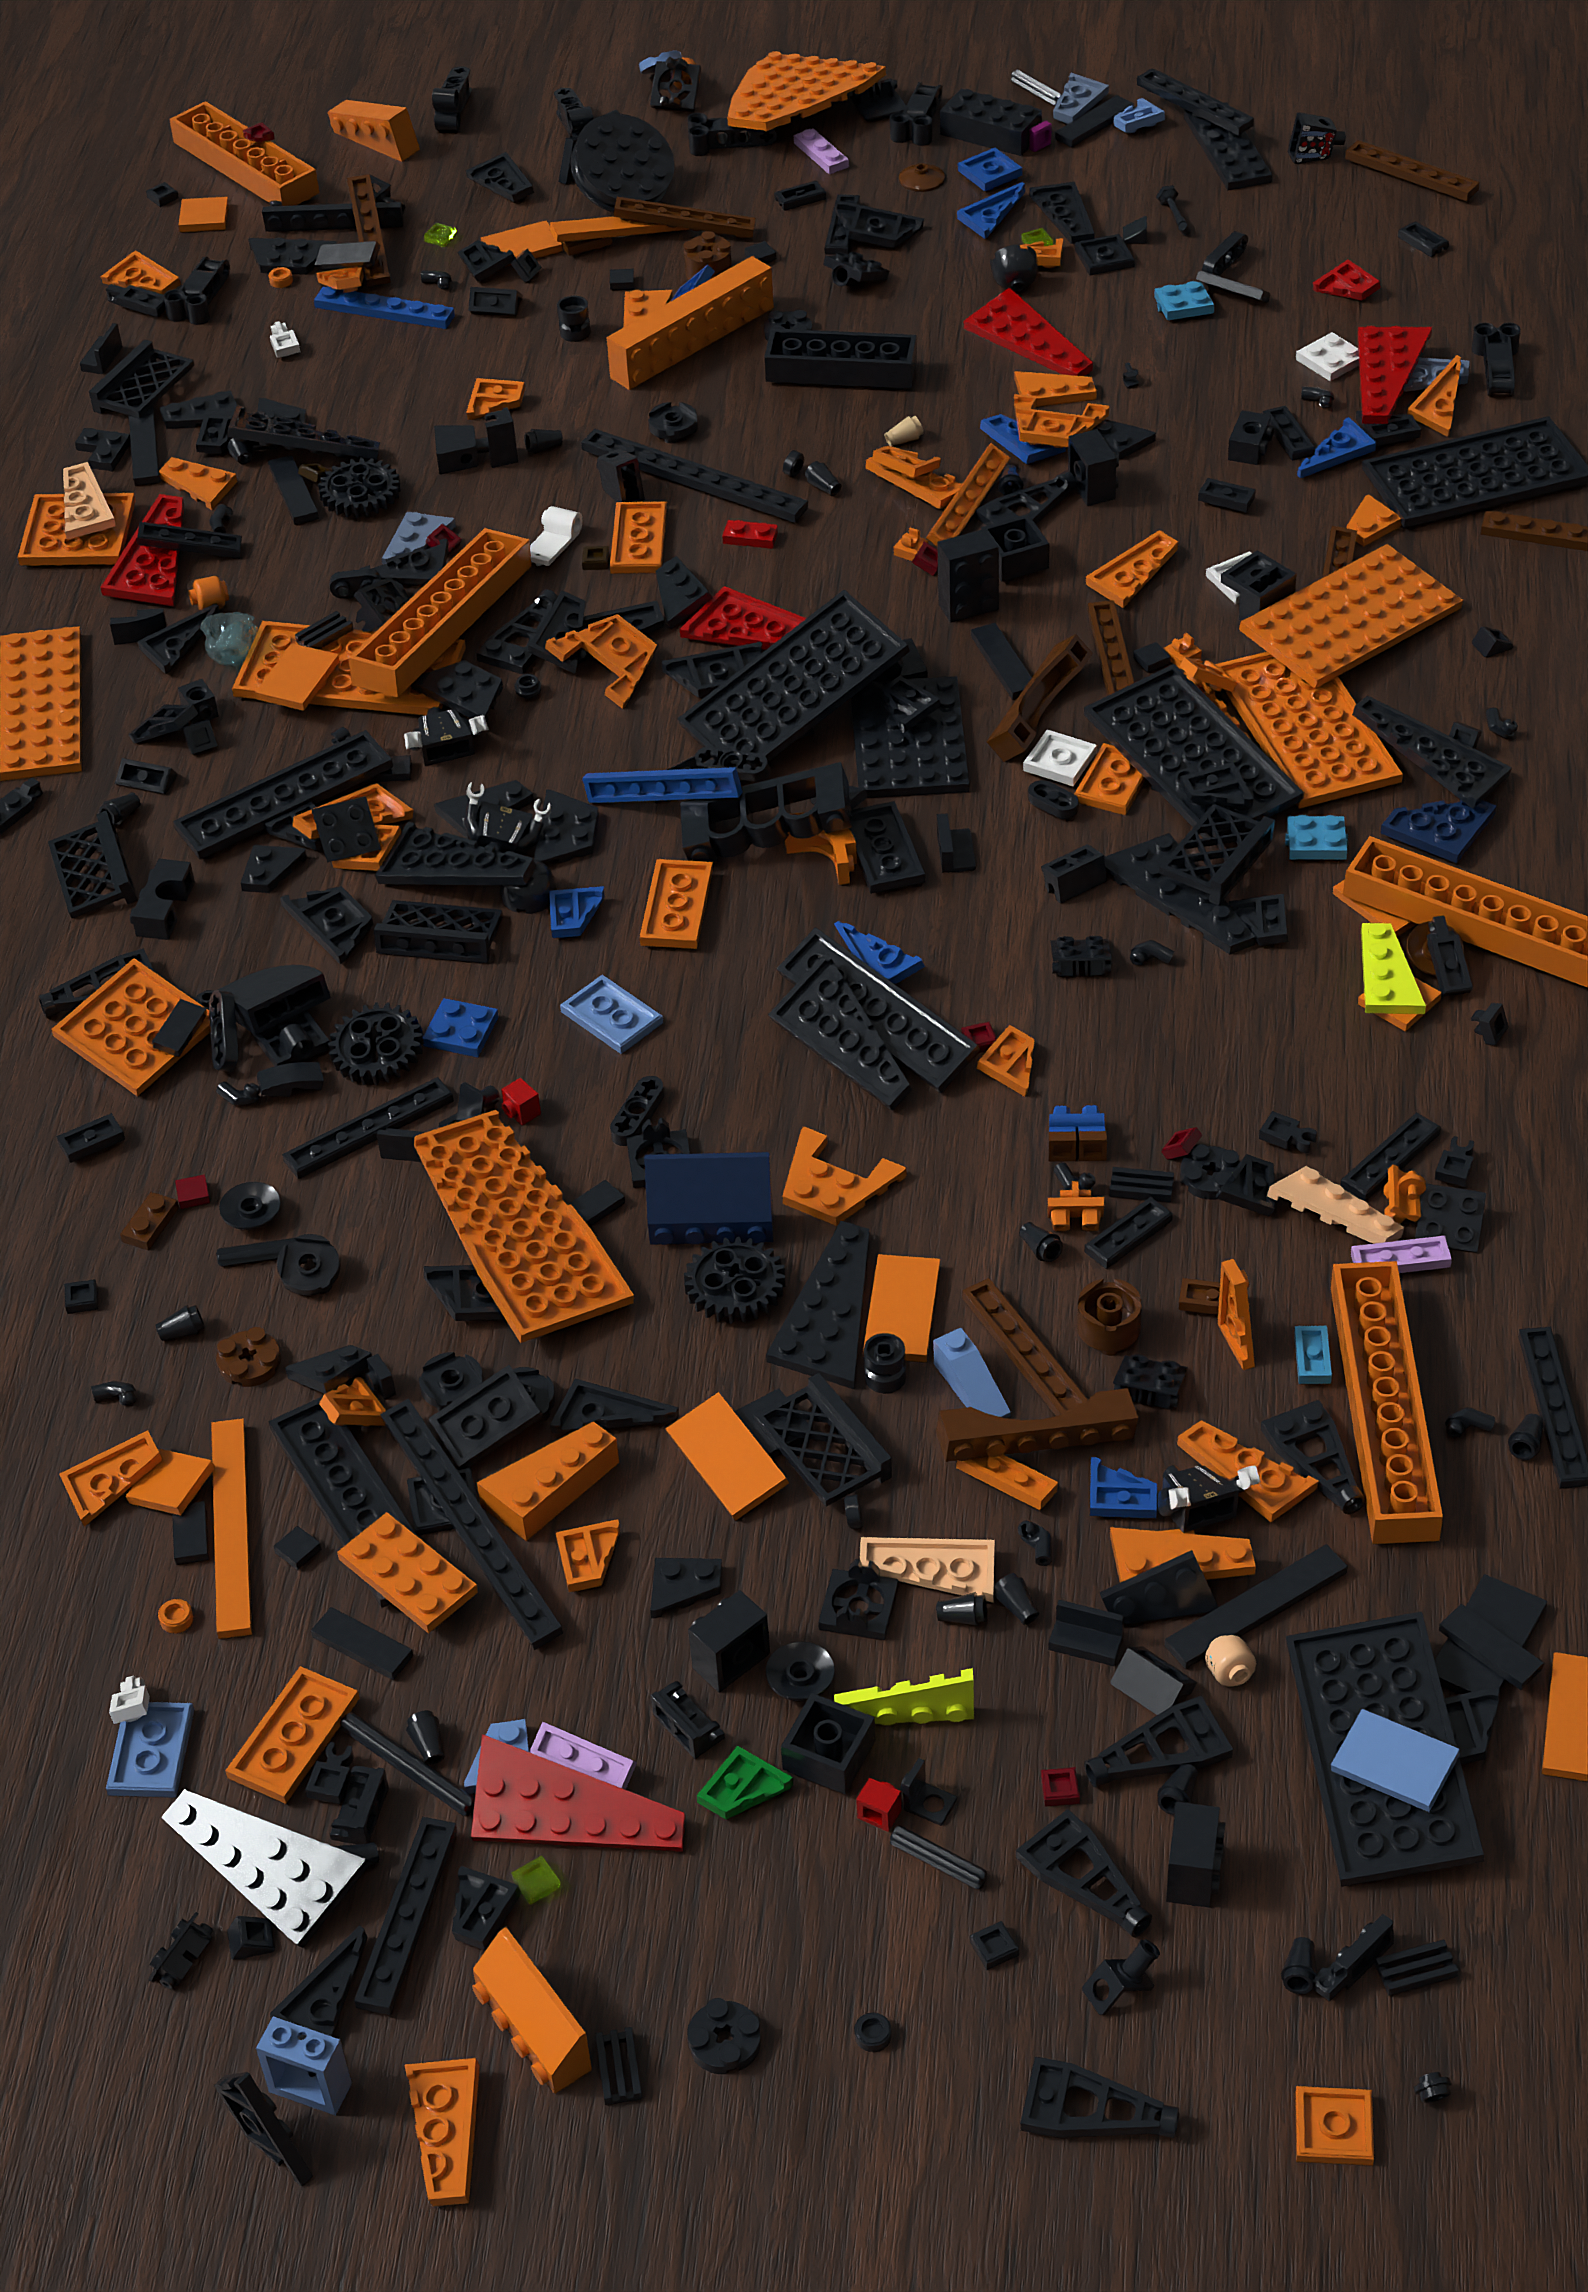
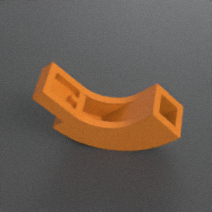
[785,813,857,885]

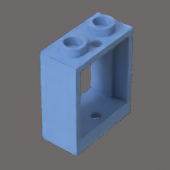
[256,2017,352,2116]

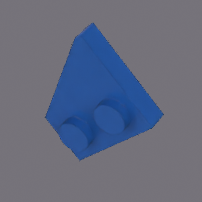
[549,886,605,938]
[1090,1457,1157,1518]

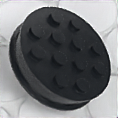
[570,114,675,213]

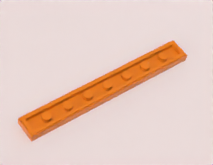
[211,1418,252,1639]

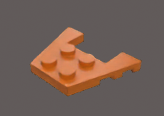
[1014,394,1110,448]
[545,614,657,709]
[782,1127,907,1226]

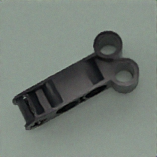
[432,66,472,131]
[890,82,942,146]
[554,88,594,137]
[687,113,777,156]
[163,256,230,325]
[1471,322,1521,396]

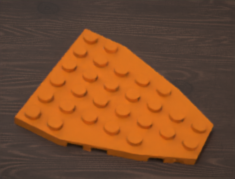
[727,51,886,131]

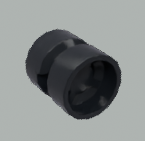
[557,295,591,342]
[863,1333,906,1394]

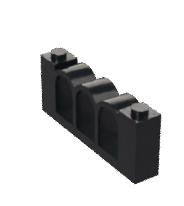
[680,762,853,862]

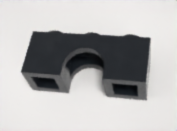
[130,858,195,940]

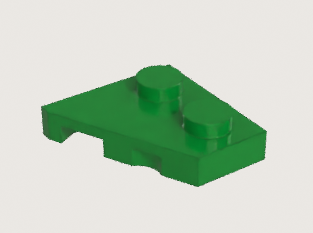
[697,1746,793,1820]

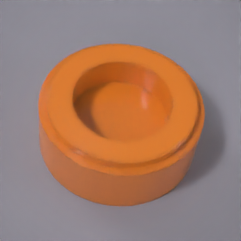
[268,267,293,288]
[158,1599,193,1633]

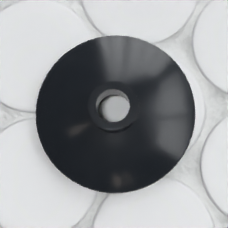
[219,1182,281,1230]
[766,1641,835,1701]

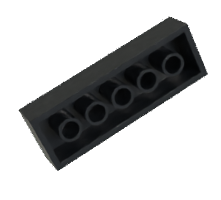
[764,328,917,389]

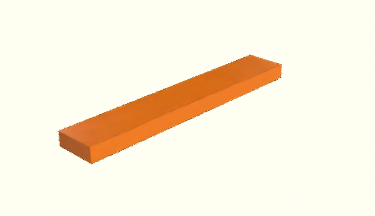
[550,216,689,242]
[926,443,1011,546]

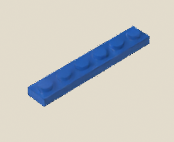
[314,287,455,329]
[582,767,742,803]

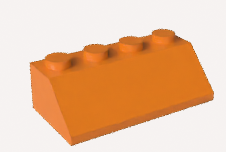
[472,1927,592,2094]

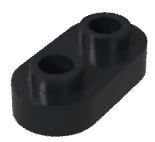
[329,569,381,598]
[1028,780,1078,819]

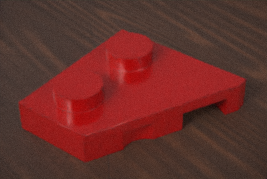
[1313,260,1380,300]

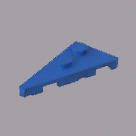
[957,182,1026,239]
[1297,417,1376,478]
[834,921,925,984]

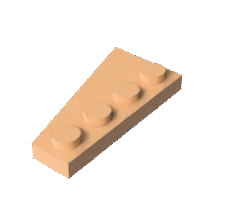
[63,462,116,540]
[1267,1166,1404,1244]
[860,1537,995,1602]

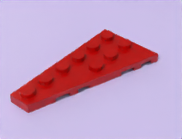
[964,287,1093,376]
[1357,326,1432,424]
[100,494,184,606]
[680,586,806,650]
[471,1734,686,1851]

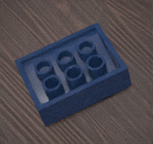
[644,1152,774,1245]

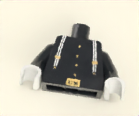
[404,707,489,766]
[464,782,551,854]
[1158,1465,1261,1533]

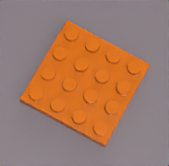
[17,493,136,566]
[52,958,211,1097]

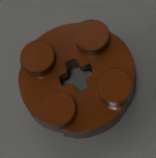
[216,1327,281,1387]

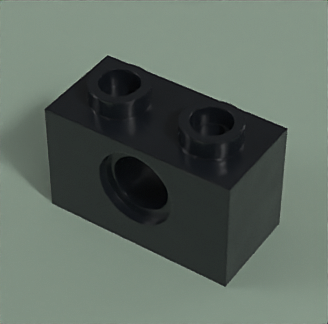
[1228,410,1274,465]

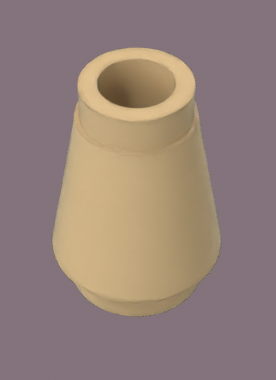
[884,416,923,447]

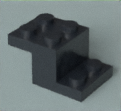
[1221,550,1297,621]

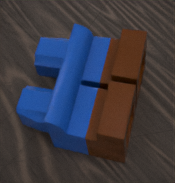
[1048,1105,1107,1161]

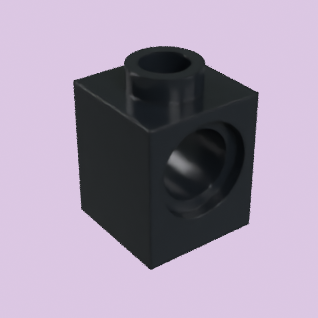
[178,679,219,724]

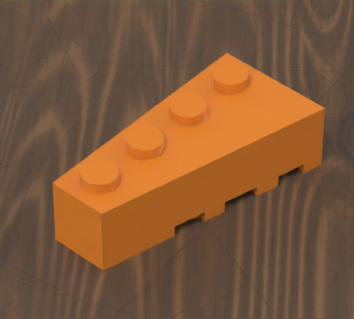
[328,100,420,162]
[477,1422,619,1541]

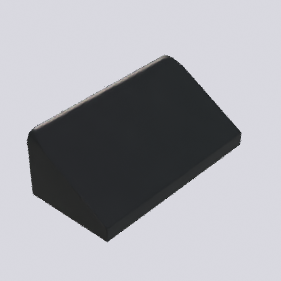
[115,758,177,794]

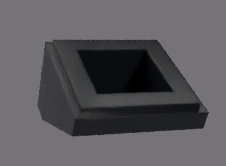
[1123,216,1147,244]
[1472,627,1514,657]
[228,1916,275,1960]

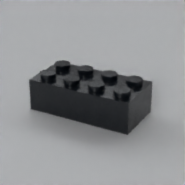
[940,88,1042,156]

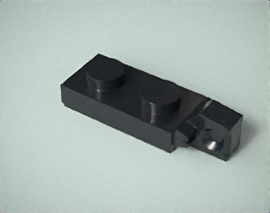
[106,284,166,317]
[0,778,43,835]
[1427,916,1473,997]
[1313,1914,1394,2002]

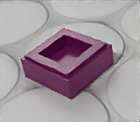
[1029,121,1052,152]

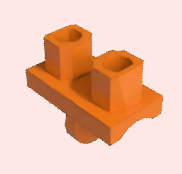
[1384,1164,1426,1224]
[1047,1181,1104,1231]

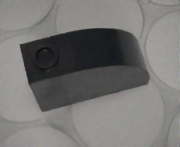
[218,965,331,1035]

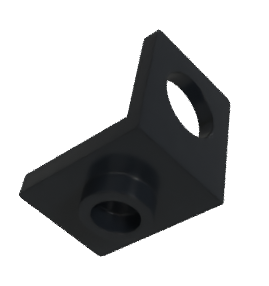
[900,1758,957,1826]

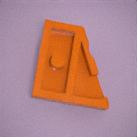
[1020,238,1064,268]
[466,378,525,420]
[872,446,941,479]
[1179,657,1238,692]
[977,1025,1035,1097]
[319,1377,386,1426]

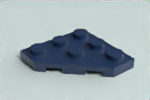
[1381,799,1496,863]

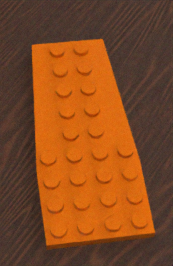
[414,1110,634,1343]

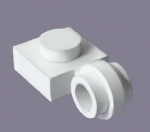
[270,321,300,358]
[109,1675,150,1724]

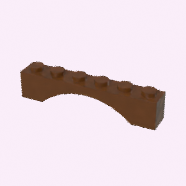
[987,634,1093,762]
[936,1388,1138,1462]

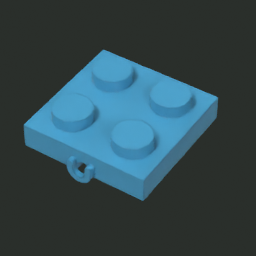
[1154,281,1214,320]
[1285,815,1348,860]

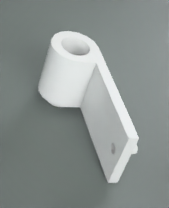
[530,506,583,566]

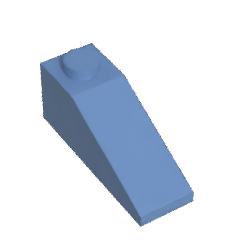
[933,1328,1011,1418]

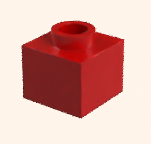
[501,1078,541,1126]
[856,1777,902,1832]

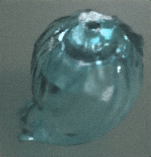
[200,612,258,666]

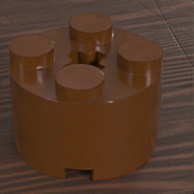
[683,231,732,280]
[1077,1279,1142,1356]

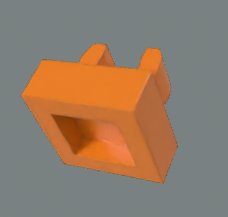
[894,527,929,561]
[1164,633,1202,669]

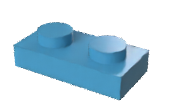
[1294,1326,1332,1384]

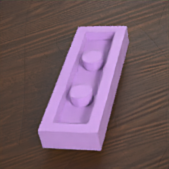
[794,128,849,174]
[1351,1236,1452,1273]
[530,1722,637,1790]

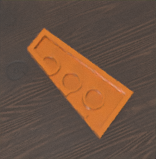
[292,783,414,839]

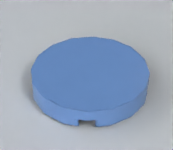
[639,50,682,74]

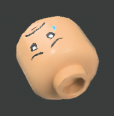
[1205,1635,1256,1687]

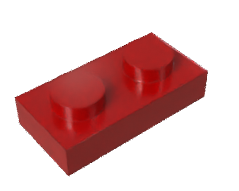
[722,520,778,549]

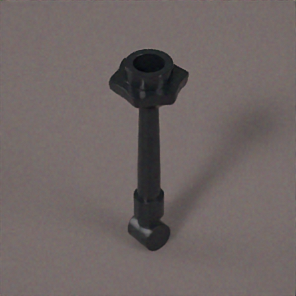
[1156,185,1191,236]

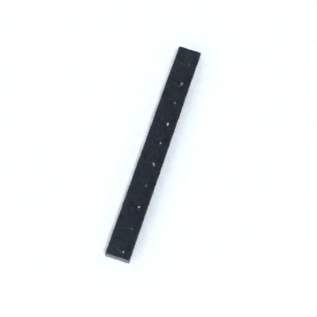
[581,429,808,522]
[380,1398,563,1650]

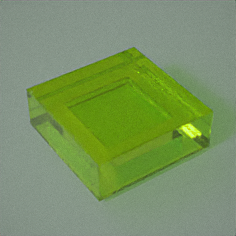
[424,223,456,247]
[1021,228,1053,246]
[511,1855,561,1905]

